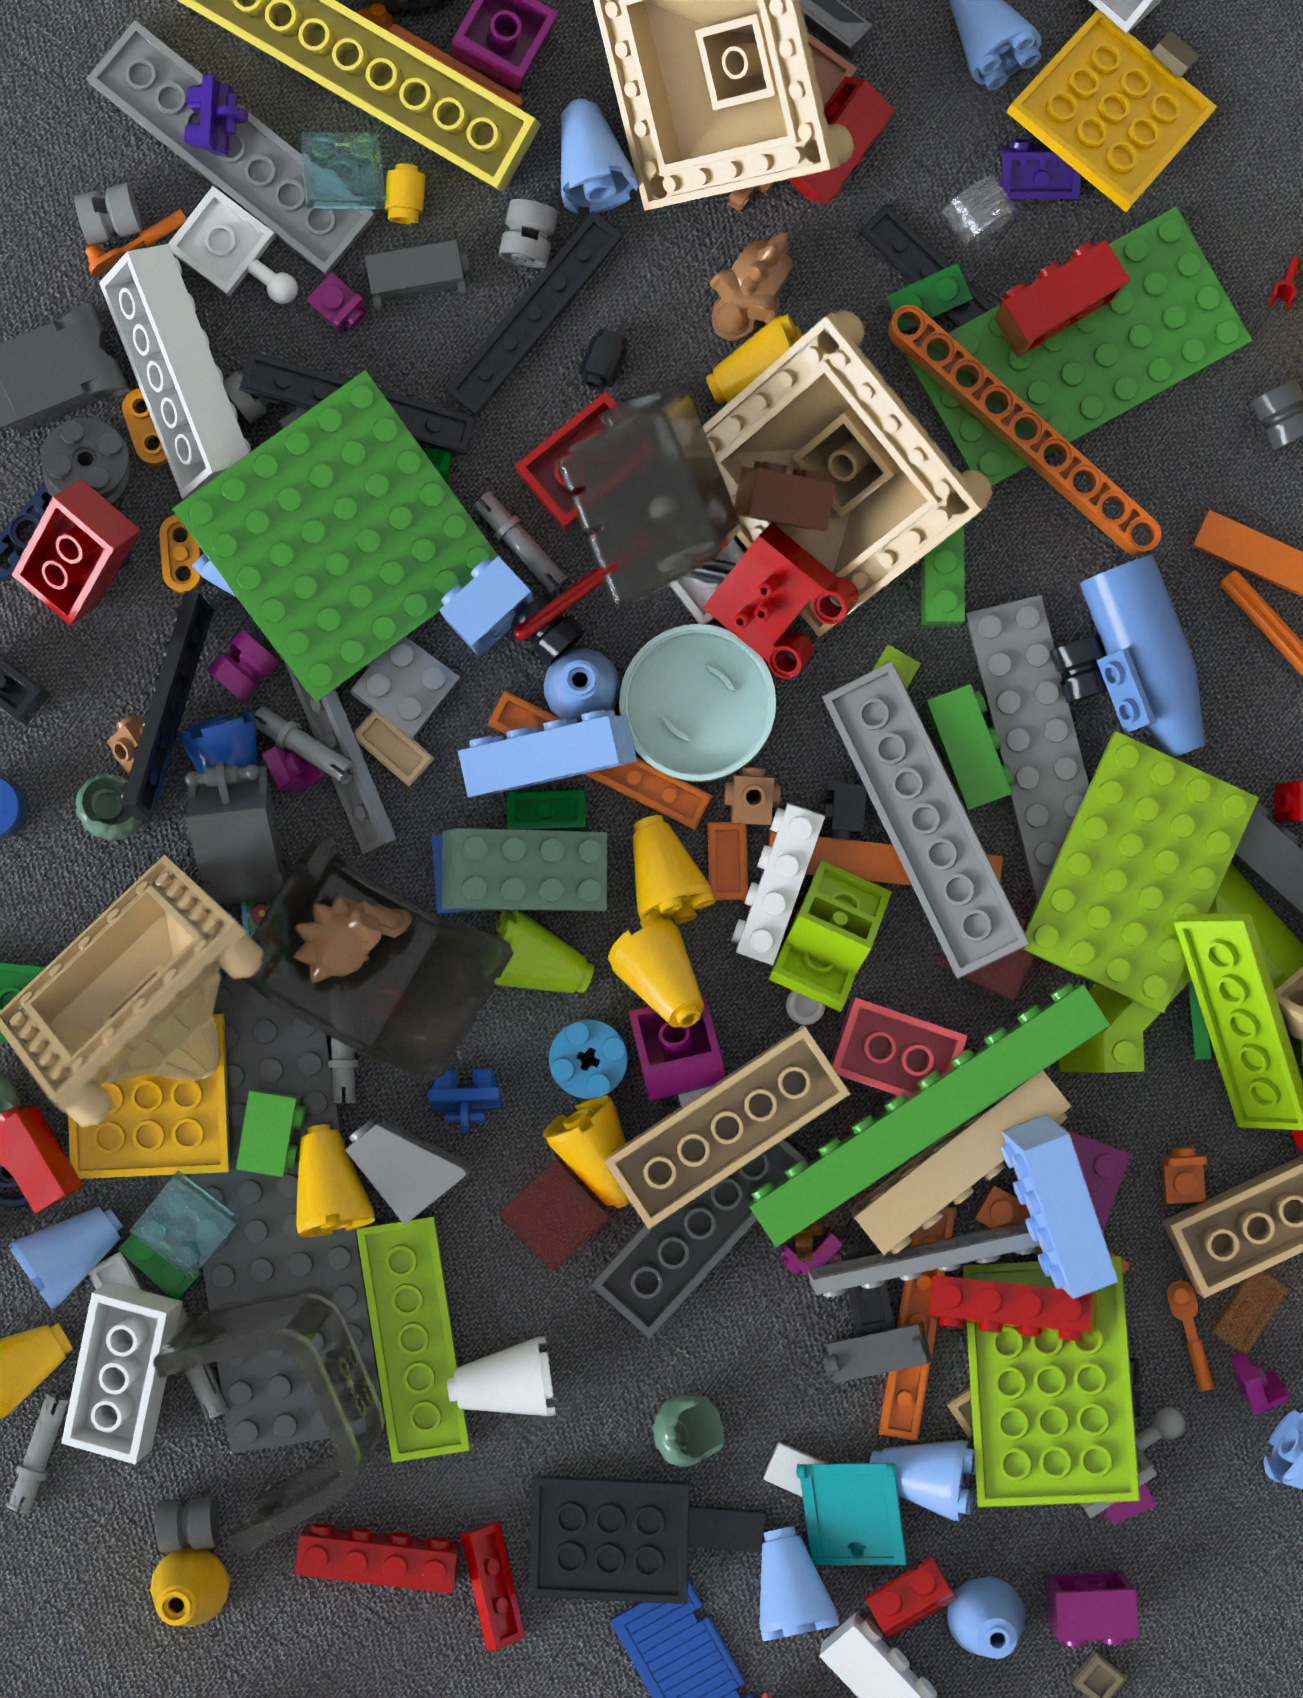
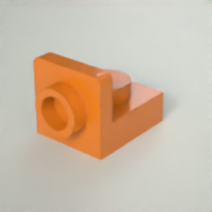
[1161,1147,1207,1204]

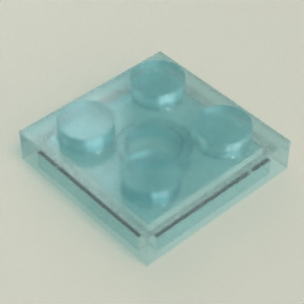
[300,131,386,209]
[129,1171,240,1279]

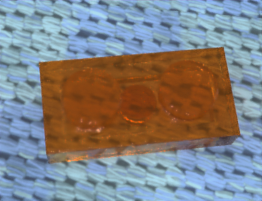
[1210,1271,1289,1354]

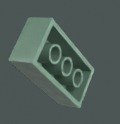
[442,828,607,912]

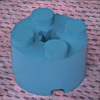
[549,1018,628,1099]

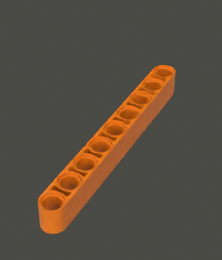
[888,305,1162,556]

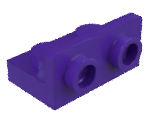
[1000,139,1081,199]

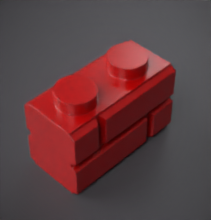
[864,1557,957,1639]

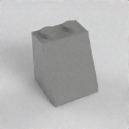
[345,1120,472,1225]

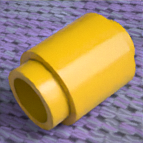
[384,164,426,224]

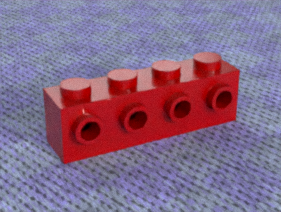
[929,1275,1097,1342]
[295,1523,460,1594]

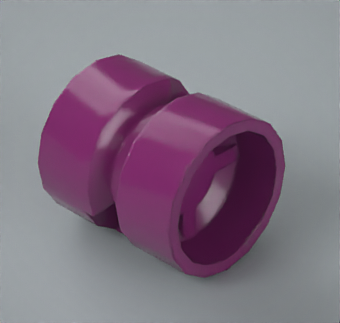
[206,628,281,703]

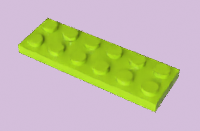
[1174,913,1303,1130]
[356,1215,471,1463]

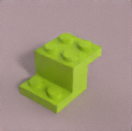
[768,860,892,1012]

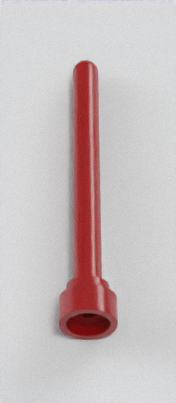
[514,520,669,640]

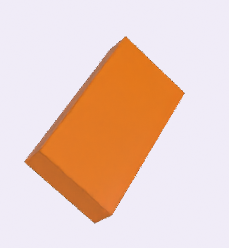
[707,822,748,900]

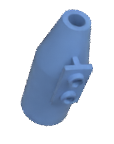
[1079,555,1205,757]

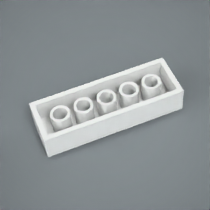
[99,244,251,499]

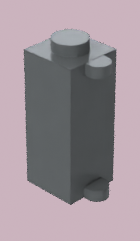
[365,240,471,310]
[823,1321,932,1383]

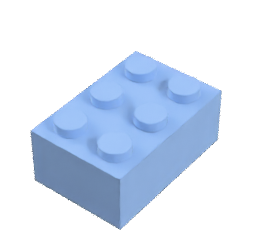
[439,556,534,658]

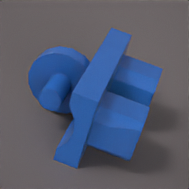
[428,1069,502,1134]

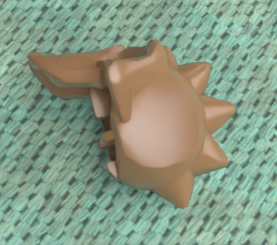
[710,232,794,342]
[294,894,412,983]

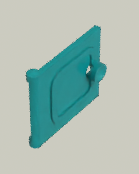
[796,1463,907,1565]

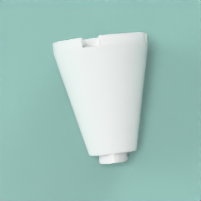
[447,1336,556,1416]

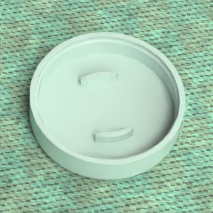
[619,624,776,782]

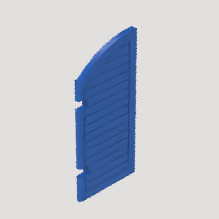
[610,1578,755,1698]

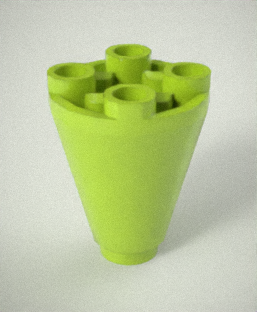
[481,910,594,994]

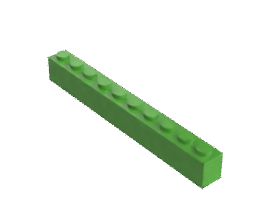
[748,982,1110,1247]

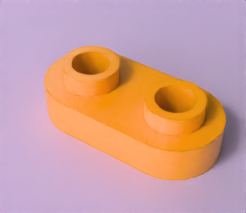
[122,388,168,466]
[159,515,203,594]

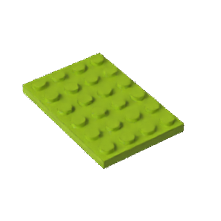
[1022,731,1259,1013]
[963,1256,1141,1507]

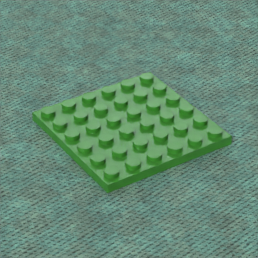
[172,370,498,702]

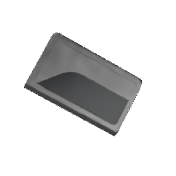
[800,0,873,57]

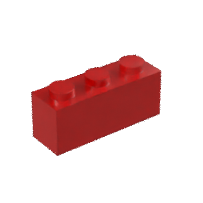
[787,76,895,204]

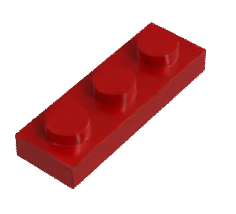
[460,1522,525,1651]

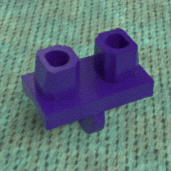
[184,75,248,156]

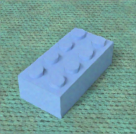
[458,710,638,797]
[1001,1114,1118,1299]

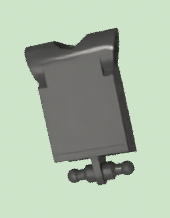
[0,301,131,434]
[185,761,297,906]

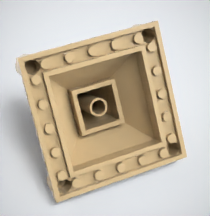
[593,0,853,211]
[671,311,992,637]
[0,854,263,1127]

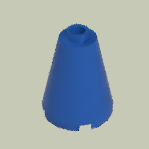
[178,710,259,772]

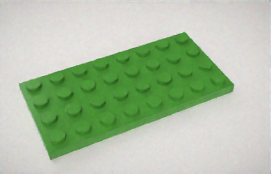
[905,206,1253,487]

